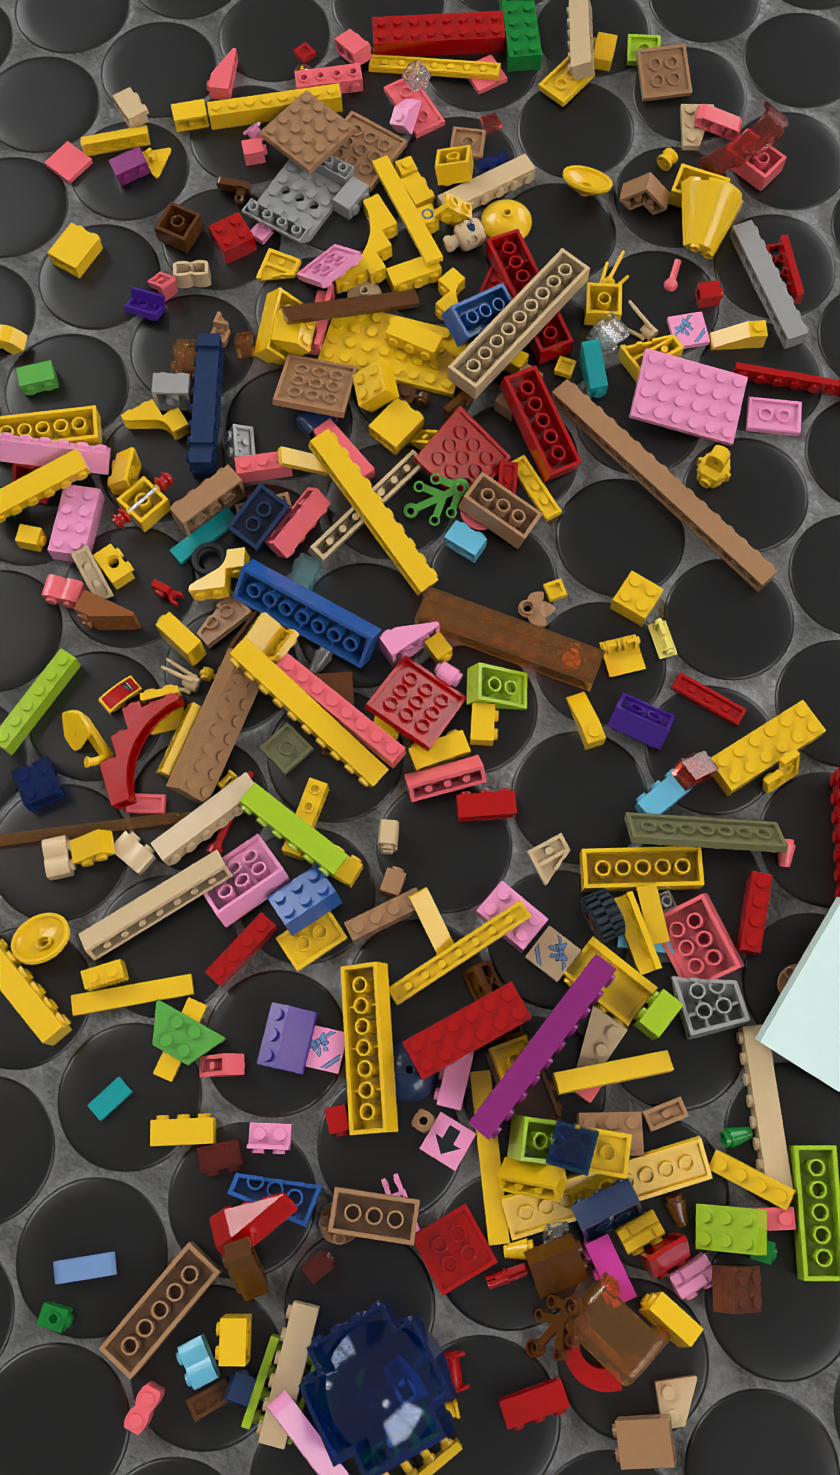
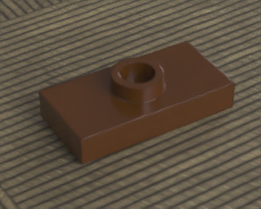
[185,1377,228,1422]

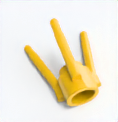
[599,250,629,284]

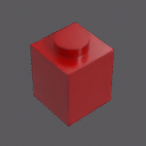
[695,280,724,308]
[324,1104,349,1138]

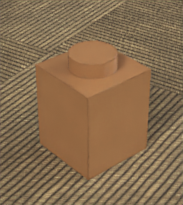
[380,866,406,898]

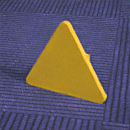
[142,148,171,179]

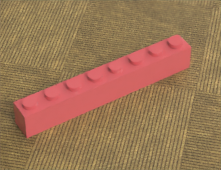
[277,653,406,768]

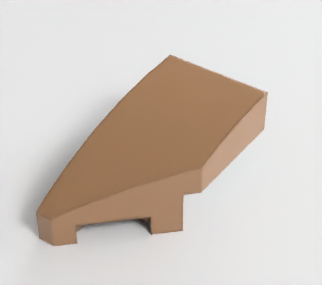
[211,311,231,348]

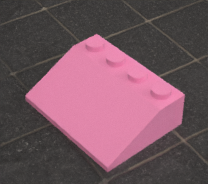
[203,834,291,928]

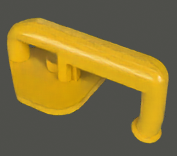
[62,710,113,768]

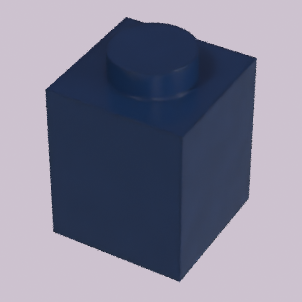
[222,1369,256,1408]

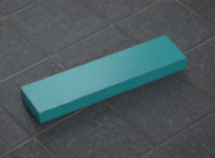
[170,507,235,565]

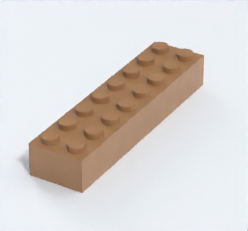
[166,648,259,804]

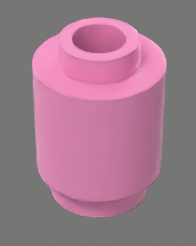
[434,661,463,687]

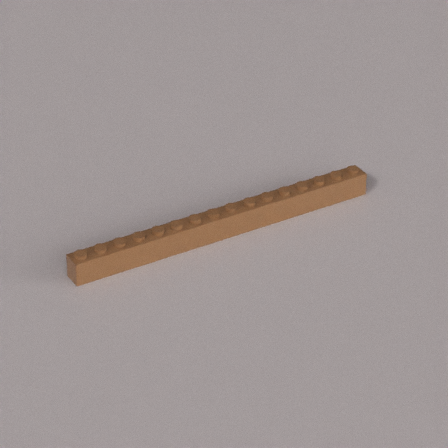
[551,379,777,592]

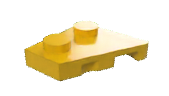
[256,248,301,281]

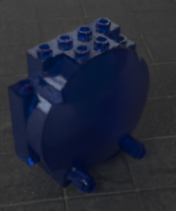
[298,1300,458,1475]

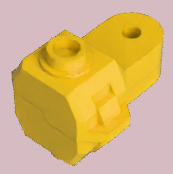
[696,445,731,488]

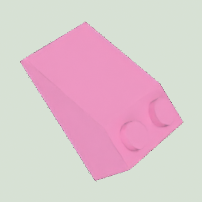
[379,622,440,668]

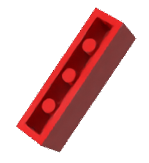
[736,871,773,956]
[205,912,278,988]

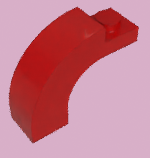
[564,1323,622,1392]

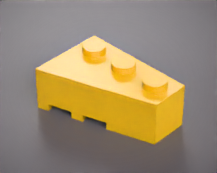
[617,334,684,383]

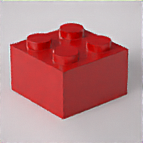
[208,212,257,264]

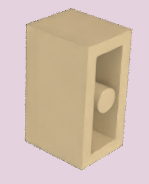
[112,87,149,128]

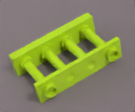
[241,1333,323,1445]

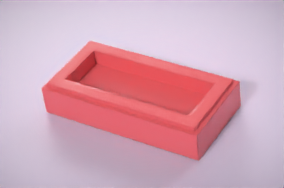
[126,793,167,815]

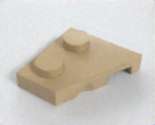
[526,833,571,885]
[654,1375,697,1428]

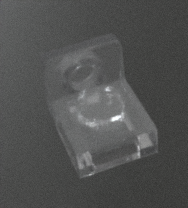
[542,1221,569,1243]

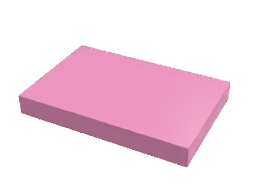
[746,397,802,436]

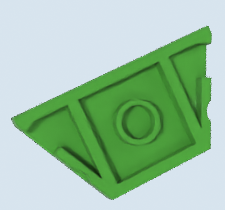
[152,999,226,1065]

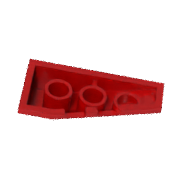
[209,1192,298,1255]

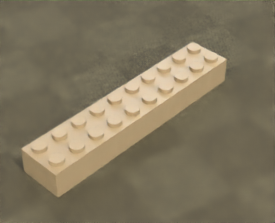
[447,248,590,399]

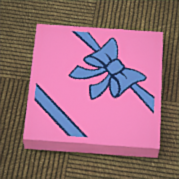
[667,311,710,349]
[305,1026,345,1074]

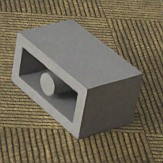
[332,176,370,220]

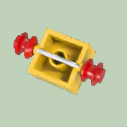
[111,472,174,532]

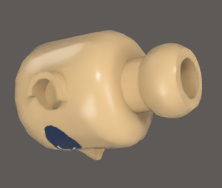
[442,217,486,252]

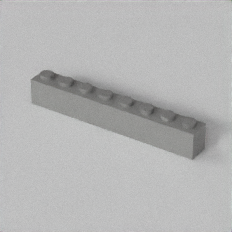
[729,220,808,349]

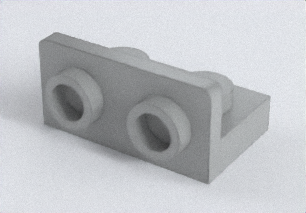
[225,424,255,464]

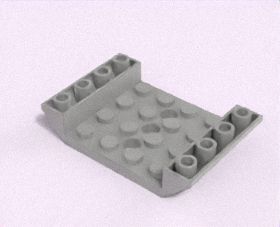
[242,155,355,244]

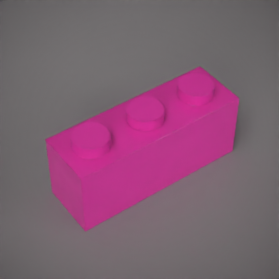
[583,1233,637,1308]

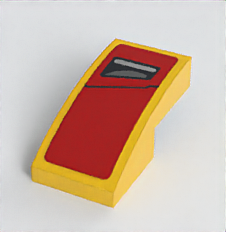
[98,675,142,714]

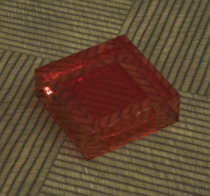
[480,112,502,134]

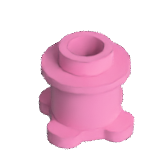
[243,122,264,142]

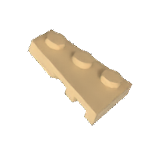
[680,104,714,150]

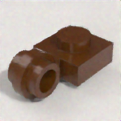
[398,384,430,407]

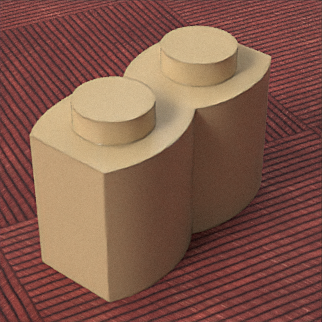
[173,260,211,288]
[377,819,399,855]
[114,831,156,876]
[42,835,77,881]

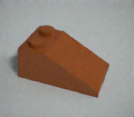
[73,590,142,630]

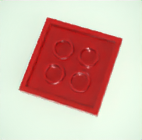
[414,1203,498,1296]

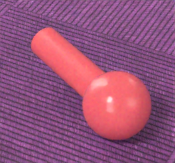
[664,259,681,292]

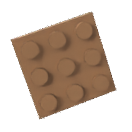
[636,43,692,102]

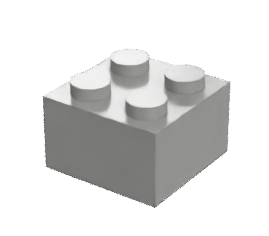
[152,372,193,411]

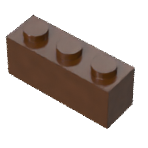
[222,1236,270,1302]

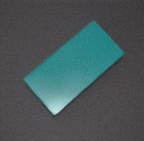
[87,1077,133,1121]

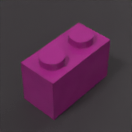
[109,147,151,186]

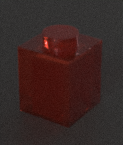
[301,1249,336,1285]

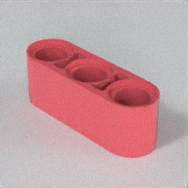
[694,104,742,140]

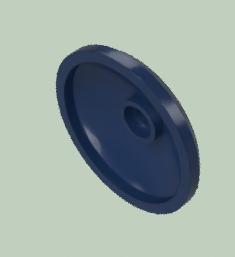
[393,1039,440,1102]

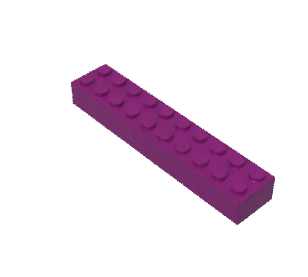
[468,954,616,1140]

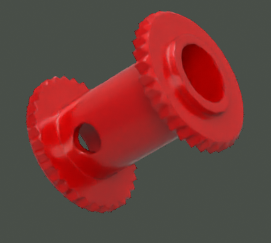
[435,1350,470,1394]

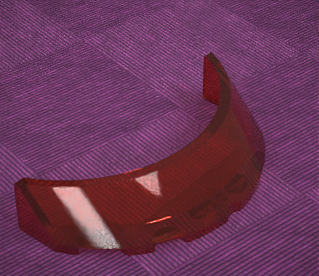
[698,101,789,175]

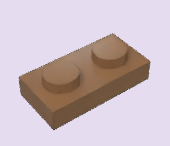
[642,1096,689,1132]

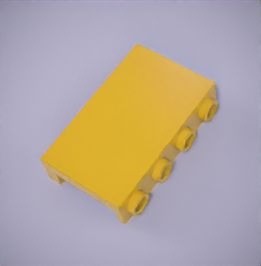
[562,937,658,1027]

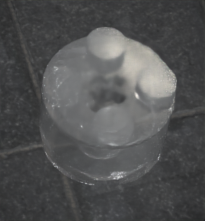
[587,312,630,354]

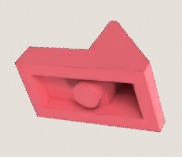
[147,271,178,301]

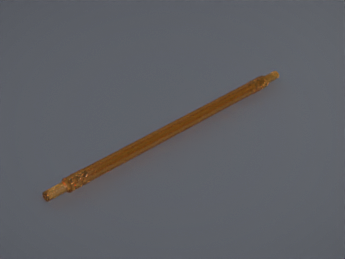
[0,812,191,846]

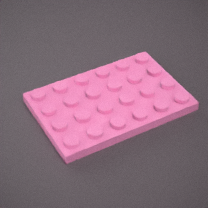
[629,348,748,446]

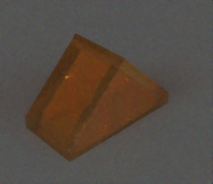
[235,332,256,358]

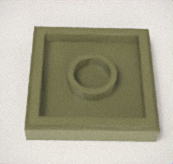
[259,722,314,775]

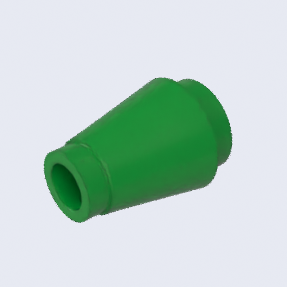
[720,1126,753,1149]

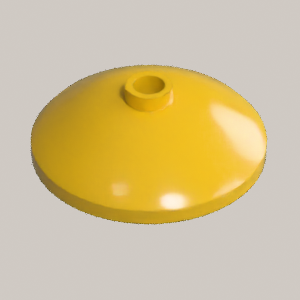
[562,165,613,196]
[481,199,532,239]
[11,913,70,965]

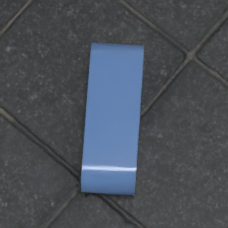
[53,1251,117,1284]

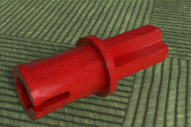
[485,1263,528,1290]

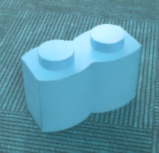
[176,1334,221,1390]

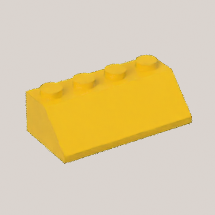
[253,287,304,365]

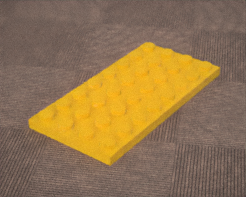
[318,312,470,398]

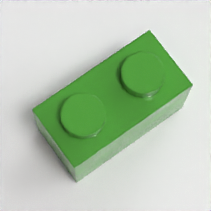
[16,360,59,396]

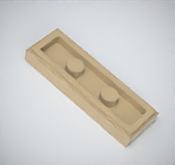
[70,545,114,599]

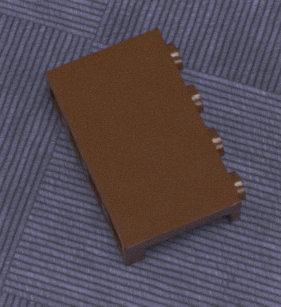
[485,1037,564,1123]

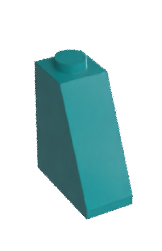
[578,339,608,398]

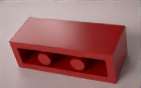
[456,788,517,822]
[498,1377,570,1431]

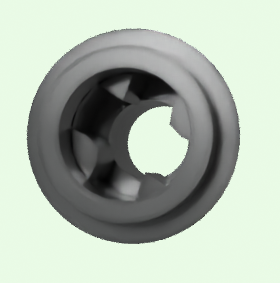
[309,646,333,674]

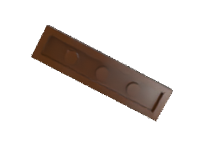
[462,960,525,1046]

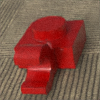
[151,579,184,607]

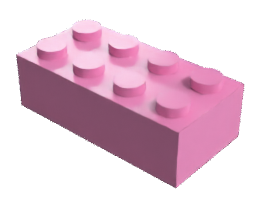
[48,485,105,562]

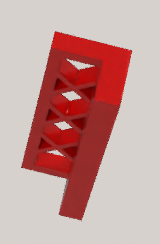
[766,235,805,304]

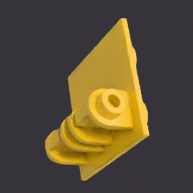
[599,634,646,678]

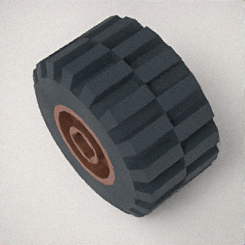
[580,888,626,944]

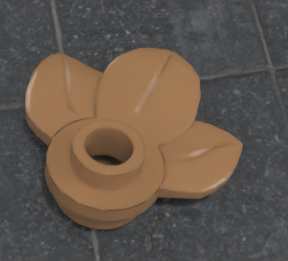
[518,591,555,627]

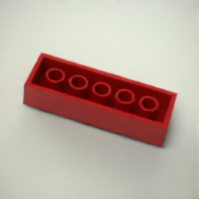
[499,365,582,482]
[402,981,532,1081]

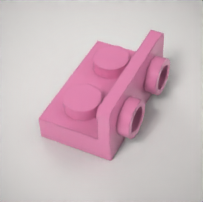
[247,1122,292,1154]

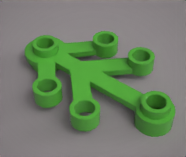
[403,473,470,526]

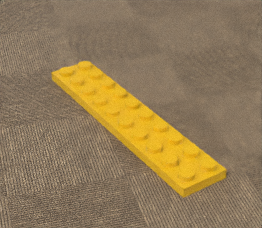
[500,1136,713,1241]

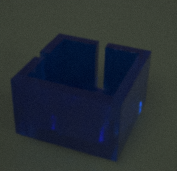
[11,756,67,812]
[546,1118,600,1176]

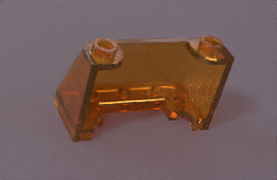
[565,1272,672,1386]

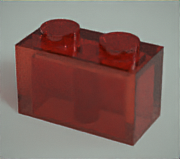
[671,750,719,791]
[196,1139,245,1177]

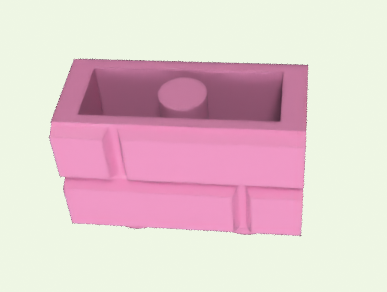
[666,1252,712,1301]

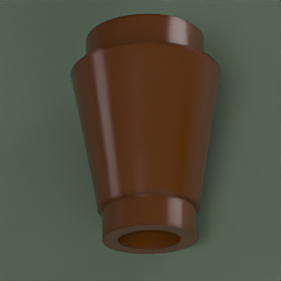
[665,1193,689,1227]

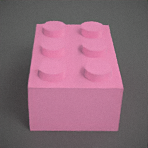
[476,881,548,953]

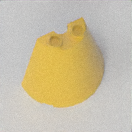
[681,177,743,259]

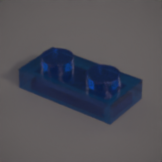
[474,151,510,175]

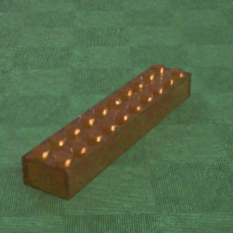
[415,586,605,692]

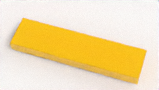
[511,455,562,522]
[408,887,454,955]
[153,997,207,1082]

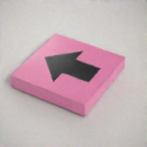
[419,1112,476,1171]

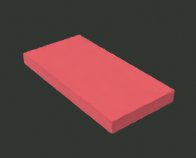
[384,74,445,139]

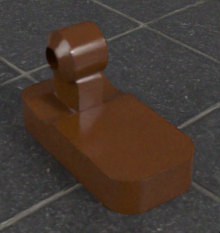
[216,176,252,205]

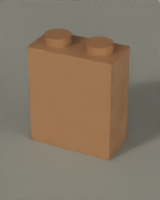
[612,1414,677,1470]

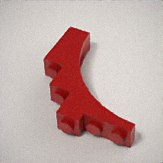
[99,693,185,810]

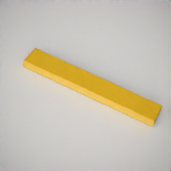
[71,974,195,1016]
[552,1050,674,1095]

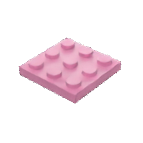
[296,244,363,288]

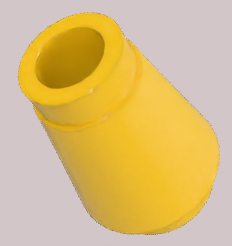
[503,1238,535,1260]

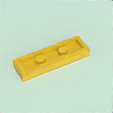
[278,446,328,476]
[636,882,670,945]

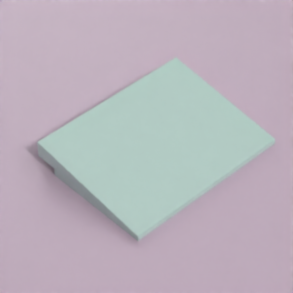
[755,897,840,1092]

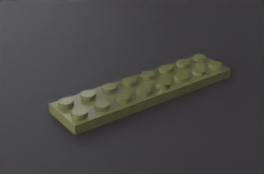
[624,812,788,853]

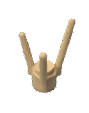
[618,300,659,342]
[161,658,201,694]

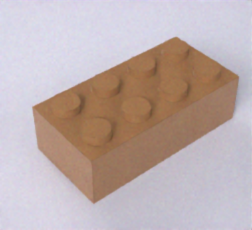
[170,465,246,537]
[458,472,543,549]
[328,1187,420,1245]

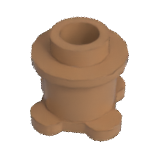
[411,1109,436,1134]

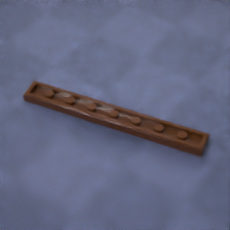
[282,289,420,325]

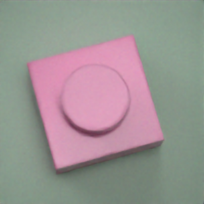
[250,222,274,245]

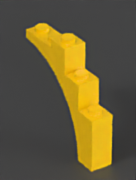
[334,194,398,294]

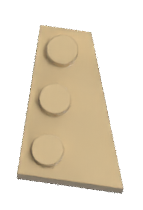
[577,1005,628,1068]

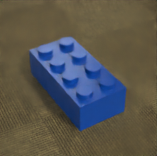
[441,283,512,347]

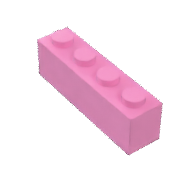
[434,1052,474,1111]

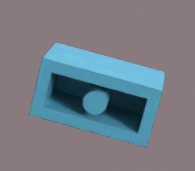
[444,520,487,563]

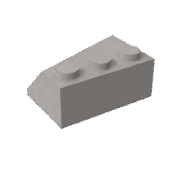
[671,976,750,1040]

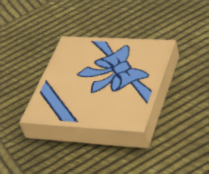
[525,926,581,983]

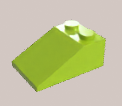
[466,662,527,710]

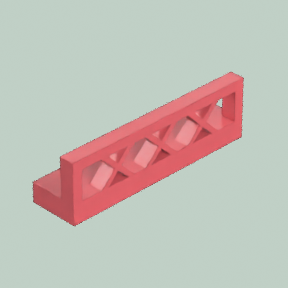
[307,284,335,356]

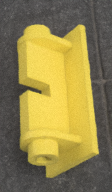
[648,618,678,659]

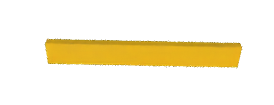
[368,54,501,81]
[372,155,443,266]
[389,899,532,1006]
[470,1070,510,1245]

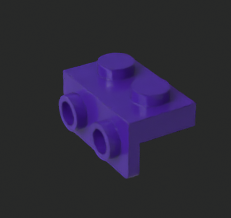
[124,287,165,321]

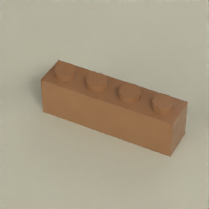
[344,887,418,944]

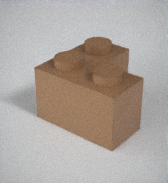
[619,172,670,215]

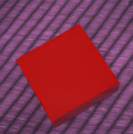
[293,42,316,64]

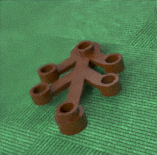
[525,1295,583,1362]

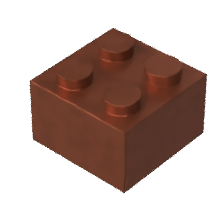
[712,1264,762,1314]

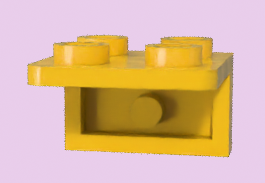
[245,612,299,664]
[140,684,185,735]

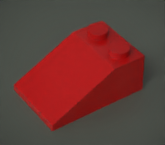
[638,1232,691,1280]

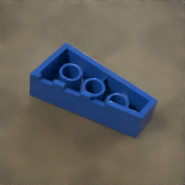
[227,1173,323,1229]

